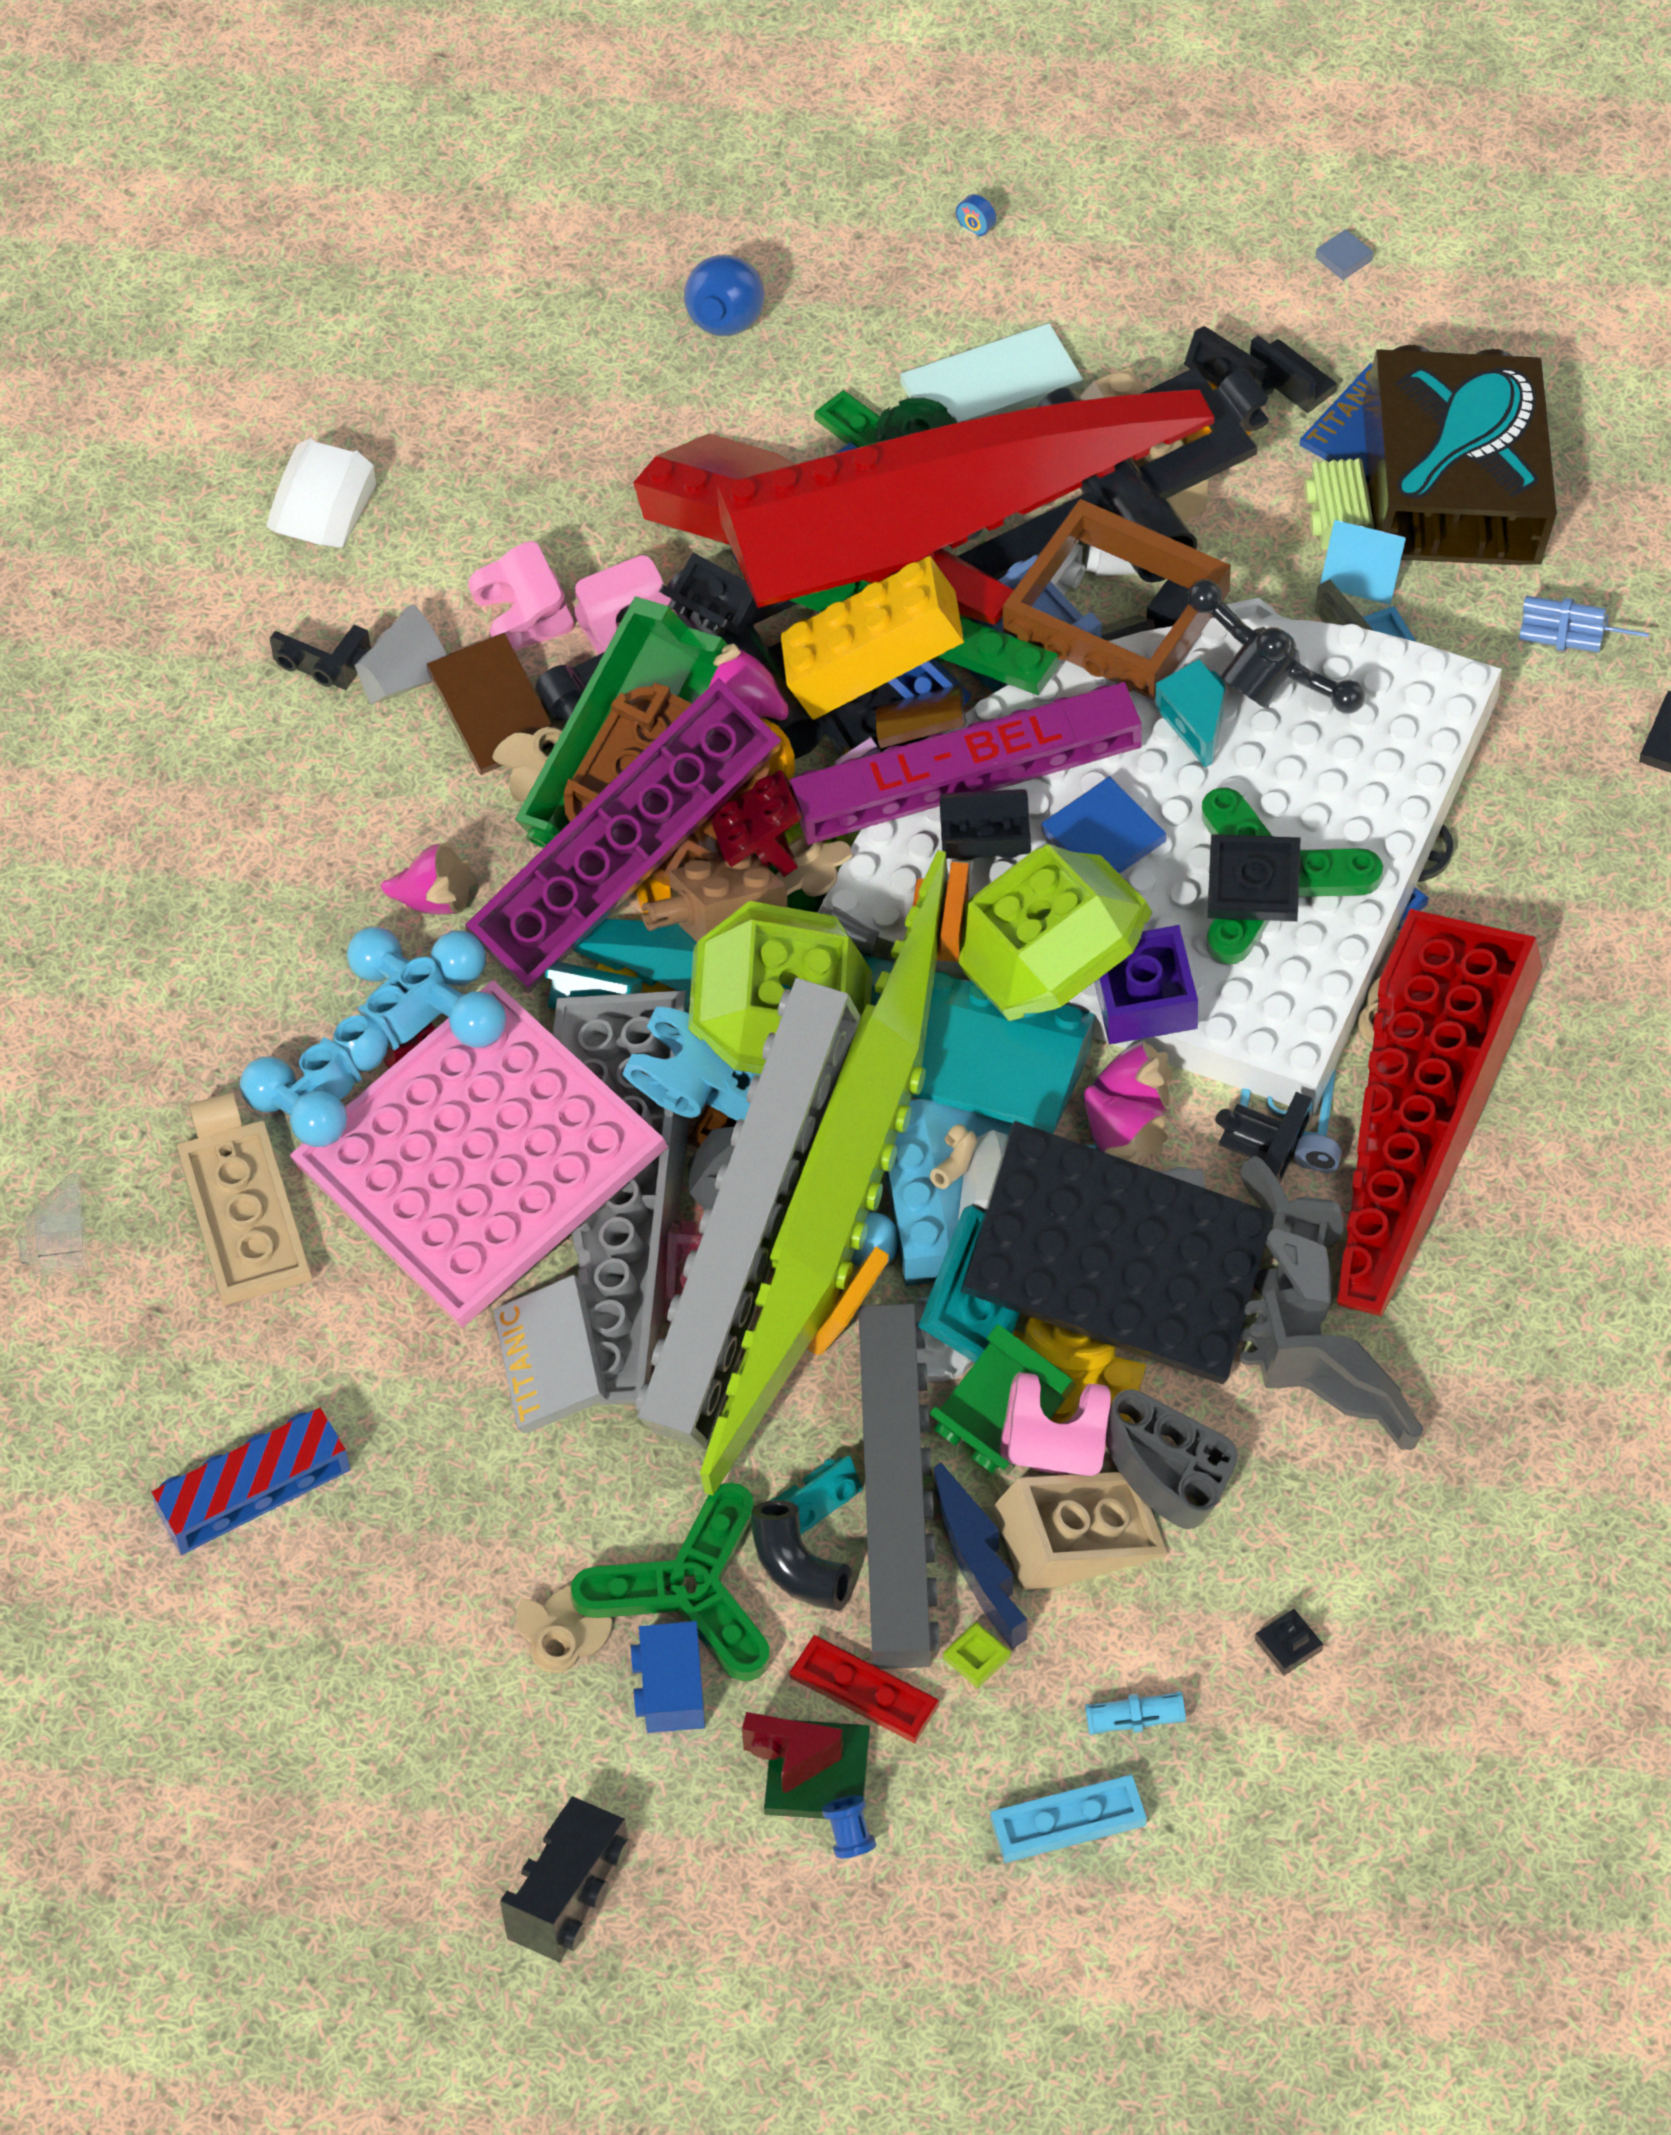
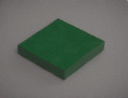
[764,1720,870,1819]

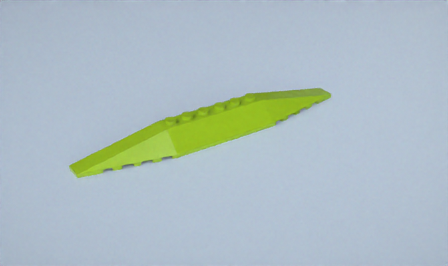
[700,850,948,1496]

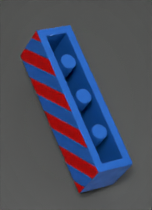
[151,1407,350,1556]

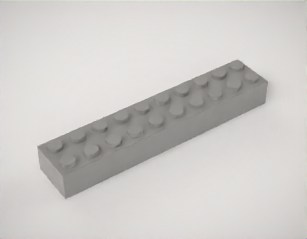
[635,978,861,1450]

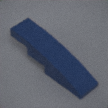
[934,1463,1028,1649]

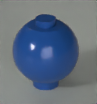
[684,254,765,336]

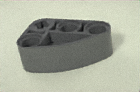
[1105,1390,1238,1529]

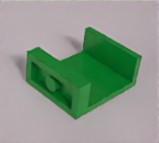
[929,1323,1076,1475]

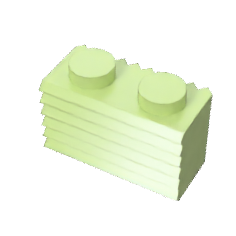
[1304,458,1374,550]

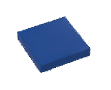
[1041,776,1166,874]

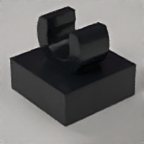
[1255,1609,1323,1676]

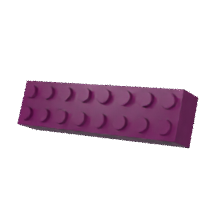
[465,678,781,994]

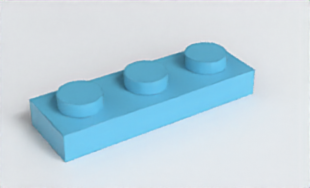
[990,1774,1147,1863]

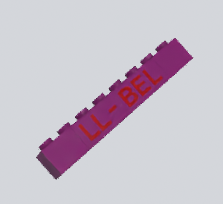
[790,682,1142,845]

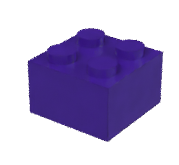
[1094,925,1198,1045]

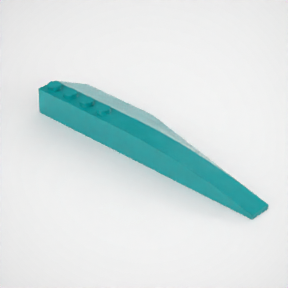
[573,919,1095,1134]

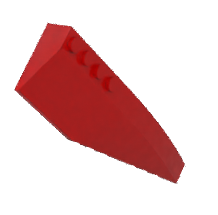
[717,390,1214,608]

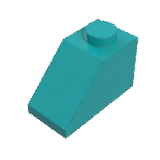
[1155,659,1226,768]

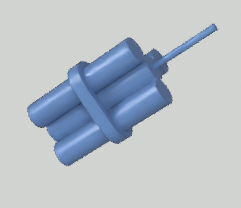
[1519,596,1649,653]

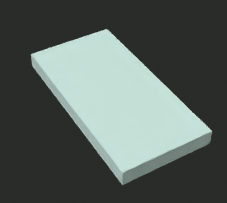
[900,323,1083,423]

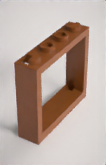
[1003,499,1231,700]

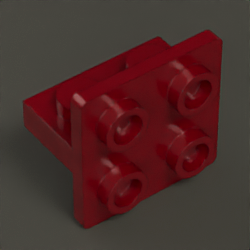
[710,770,802,877]

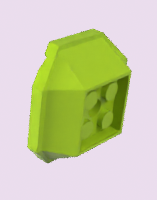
[958,844,1153,1021]
[688,901,872,1074]

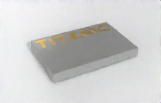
[493,1275,607,1433]

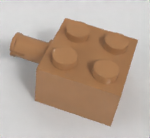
[642,854,787,942]

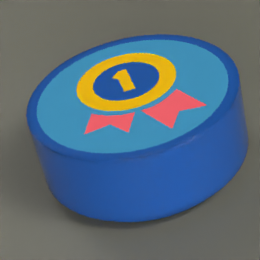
[956,194,996,236]

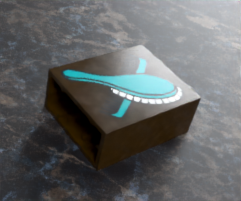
[1363,345,1557,565]

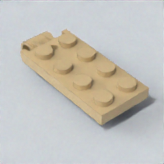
[176,1092,312,1306]

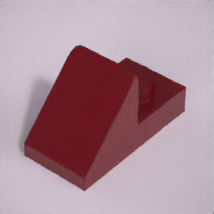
[742,1712,843,1793]

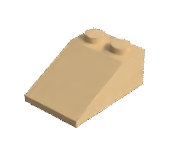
[993,1472,1168,1590]

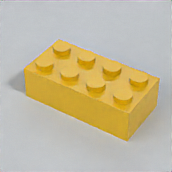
[781,556,964,720]

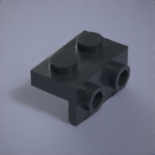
[658,552,757,637]
[939,789,1031,861]

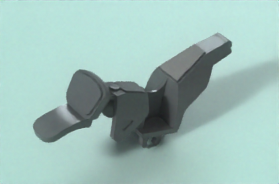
[1238,1156,1423,1450]

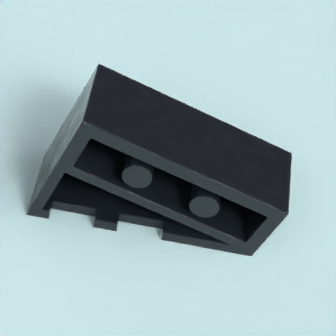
[500,1796,631,1963]

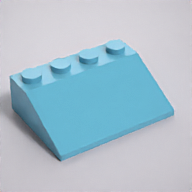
[884,1099,1012,1286]

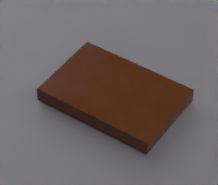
[427,632,554,775]

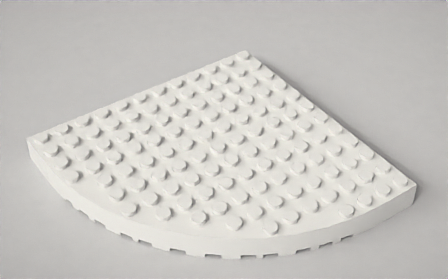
[818,618,1502,1115]

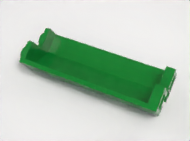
[515,596,728,848]

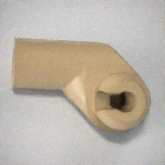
[930,1124,977,1189]

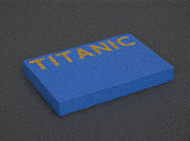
[1300,363,1372,484]

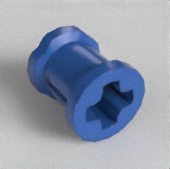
[822,1795,877,1859]

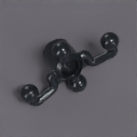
[1187,579,1365,714]

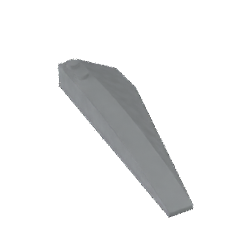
[553,991,690,1405]

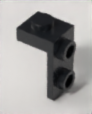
[270,624,371,690]

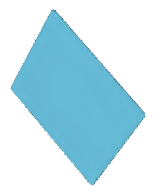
[1320,520,1405,605]

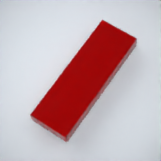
[789,1635,939,1744]

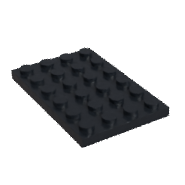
[960,1121,1273,1385]

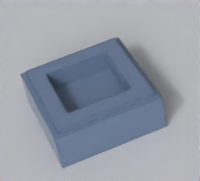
[1316,229,1373,280]

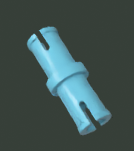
[1085,1691,1186,1735]

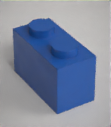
[631,1621,705,1733]

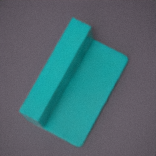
[545,962,644,1009]

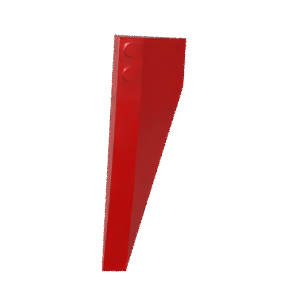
[633,433,1014,625]
[1337,909,1542,1317]

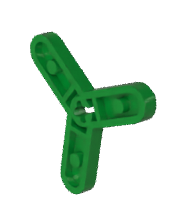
[1201,787,1383,965]
[571,1482,770,1681]

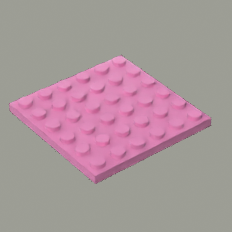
[290,980,668,1328]

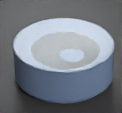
[1294,1134,1342,1173]

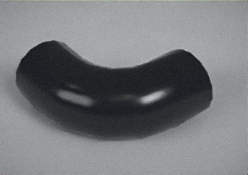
[751,1500,852,1611]

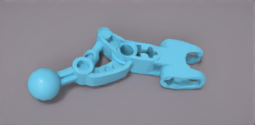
[622,1006,899,1267]

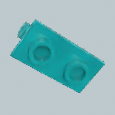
[769,1455,863,1535]

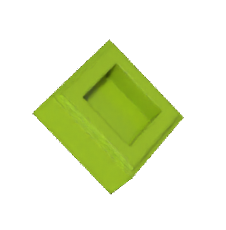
[943,1622,1011,1689]

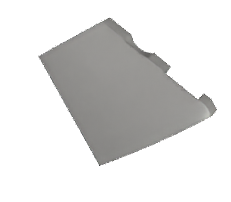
[354,604,447,705]

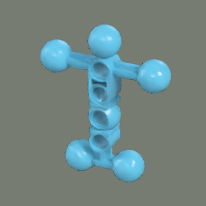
[239,927,506,1147]

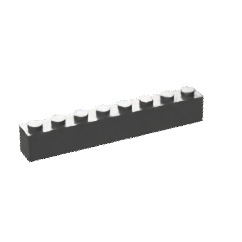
[858,1304,939,1669]

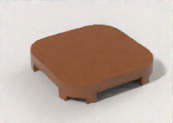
[563,683,770,886]

